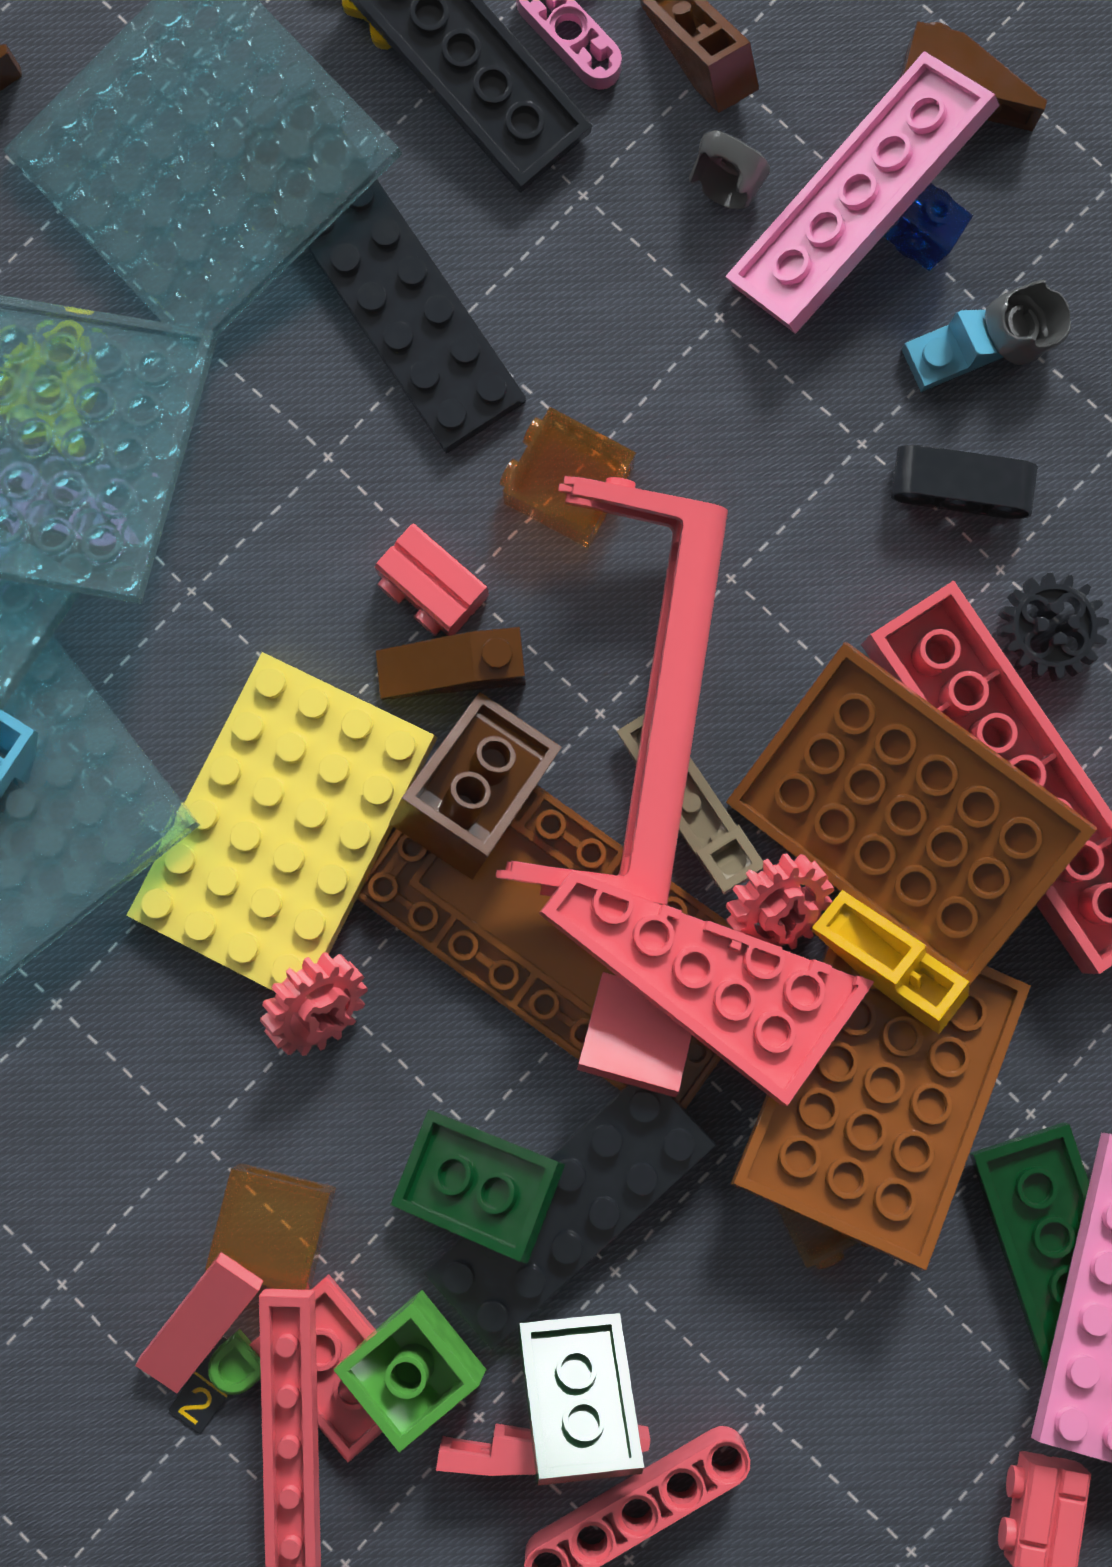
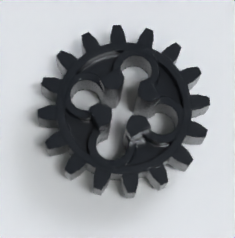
[997,573,1109,682]

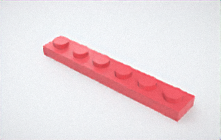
[259,1289,321,1567]

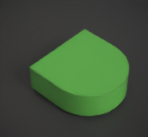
[208,1328,261,1395]

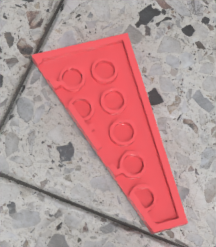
[539,871,874,1106]

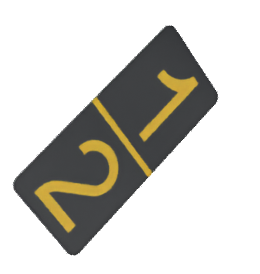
[169,1336,228,1433]

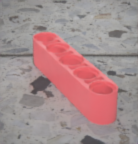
[524,1426,750,1567]

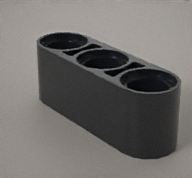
[891,445,1038,519]

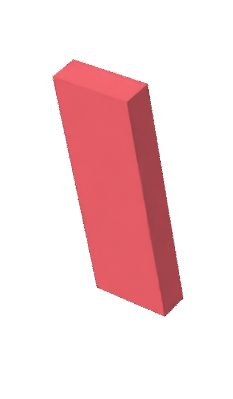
[135,1252,263,1393]

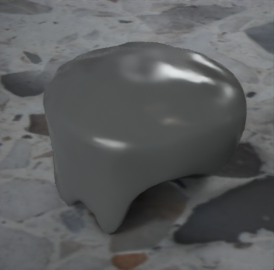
[689,130,770,209]
[985,280,1071,365]

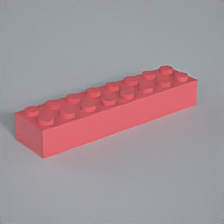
[861,581,1112,974]

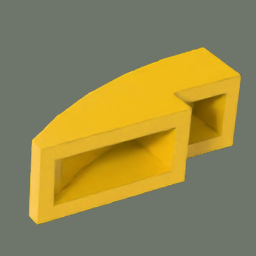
[812,890,969,1034]

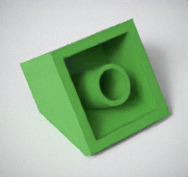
[334,1290,486,1452]

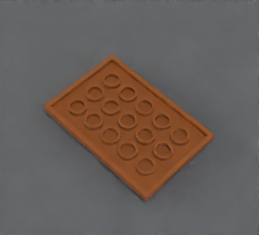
[726,642,1097,986]
[731,946,1031,1271]

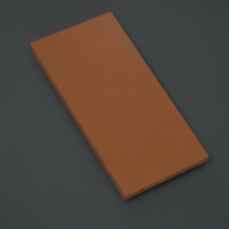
[357,785,731,1109]

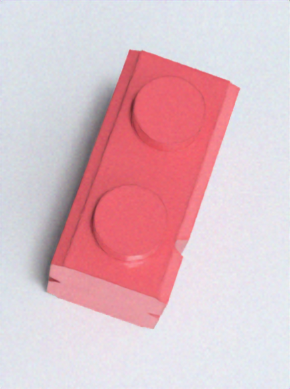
[375,523,489,636]
[998,1451,1091,1567]

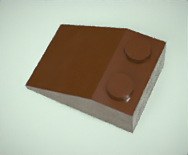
[389,692,562,880]

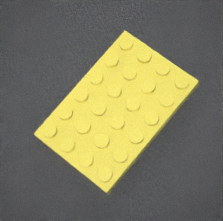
[126,652,437,992]

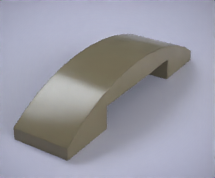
[617,714,763,895]

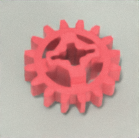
[726,853,834,950]
[260,953,368,1056]

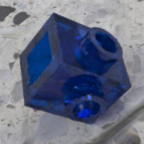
[884,183,974,271]

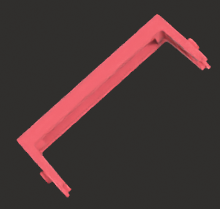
[496,476,728,905]

